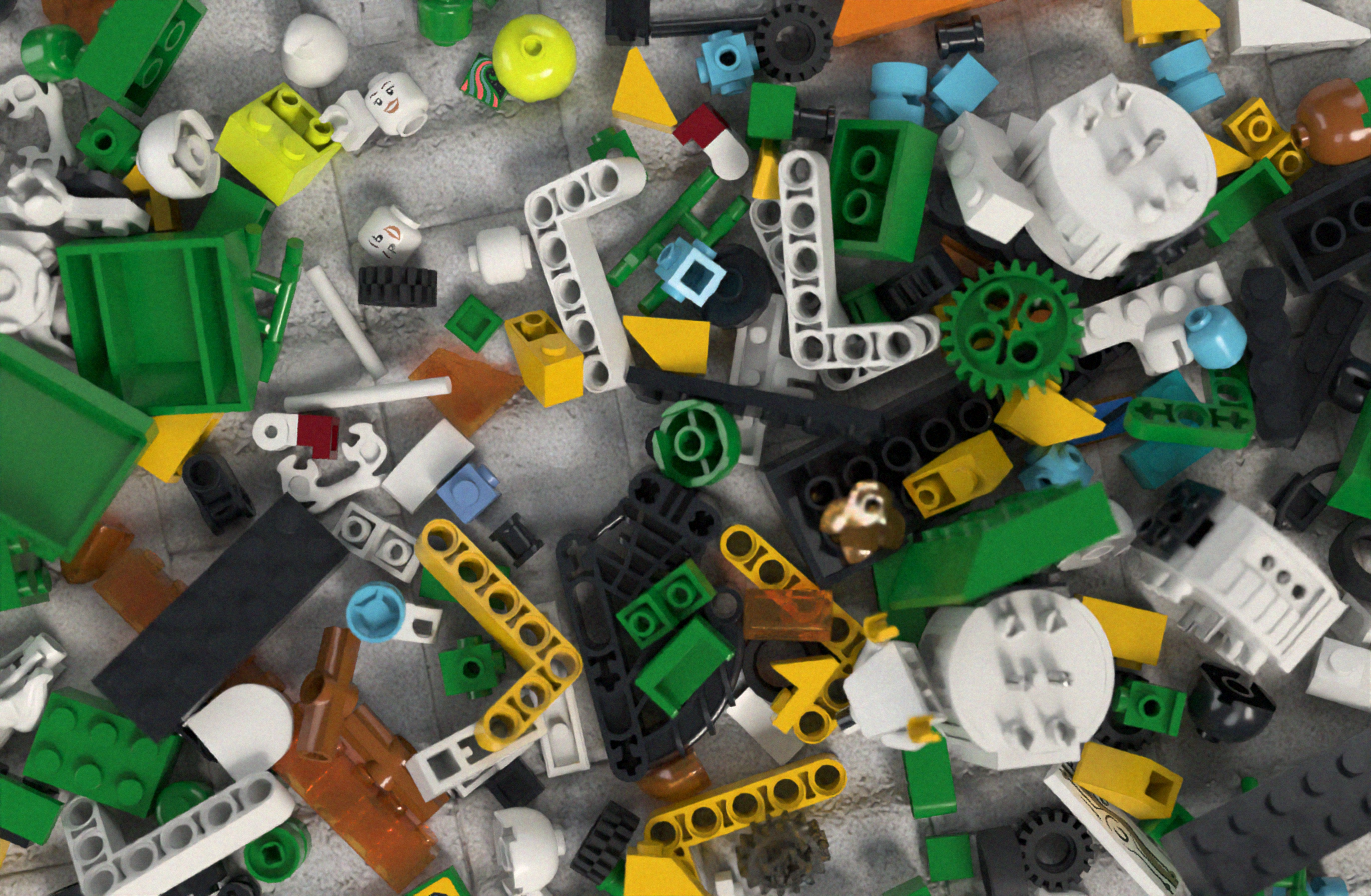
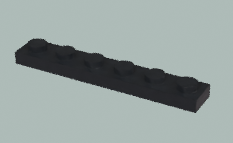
[625,365,888,445]

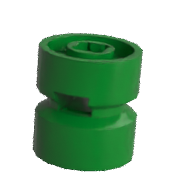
[243,816,312,883]

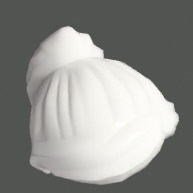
[0,663,53,733]

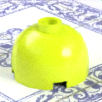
[492,14,577,102]

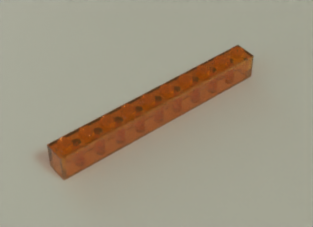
[91,548,441,895]

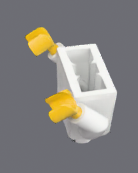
[836,611,947,751]

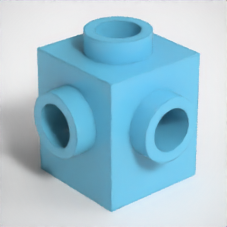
[695,30,760,97]
[654,236,727,307]
[1017,441,1094,491]

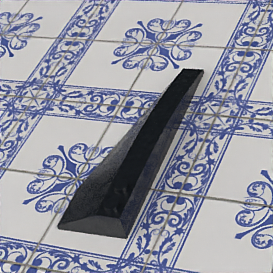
[755,281,1149,590]

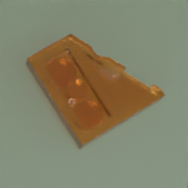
[408,348,525,440]

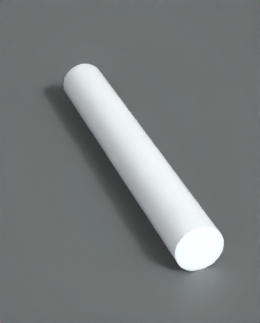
[306,265,389,382]

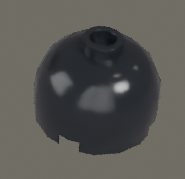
[1185,661,1277,744]

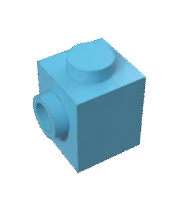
[927,53,1000,125]

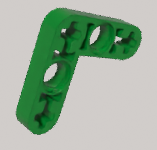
[1123,357,1256,450]

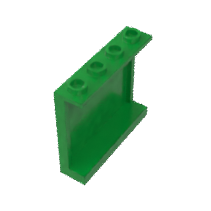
[0,333,159,564]

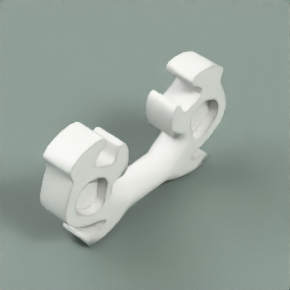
[0,75,78,178]
[277,423,390,515]

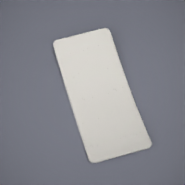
[726,687,805,766]

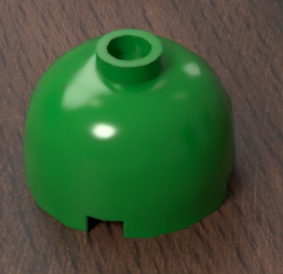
[652,399,742,487]

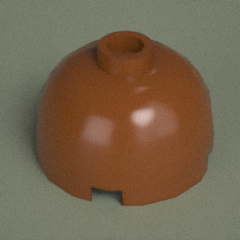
[1291,77,1371,167]

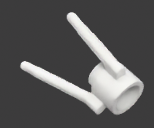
[0,632,67,698]

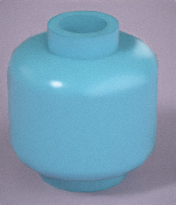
[1184,305,1247,369]

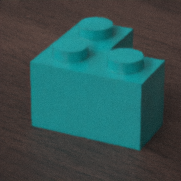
[1119,369,1215,490]

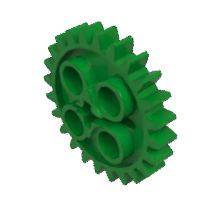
[939,259,1086,402]

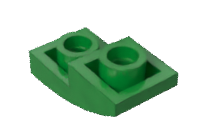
[615,558,717,650]

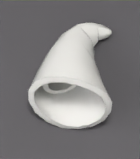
[280,14,349,89]

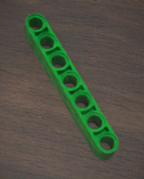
[870,533,957,820]

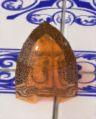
[59,519,136,584]
[635,747,713,802]

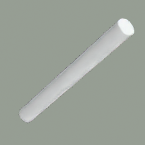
[284,376,452,414]

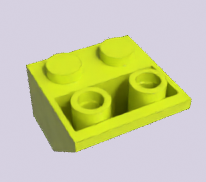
[214,82,342,207]

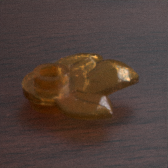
[819,480,905,564]

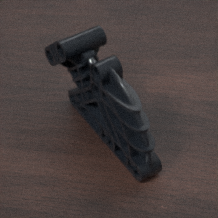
[555,465,746,782]

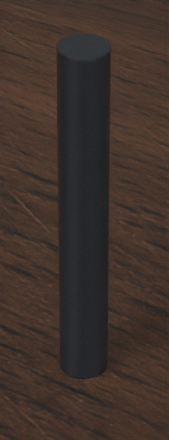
[650,13,767,39]

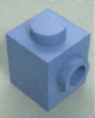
[436,463,502,524]

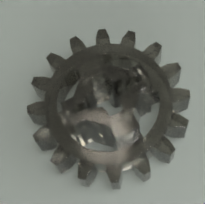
[735,810,831,896]

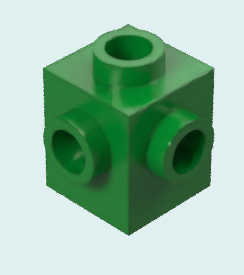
[75,106,143,180]
[438,634,507,700]

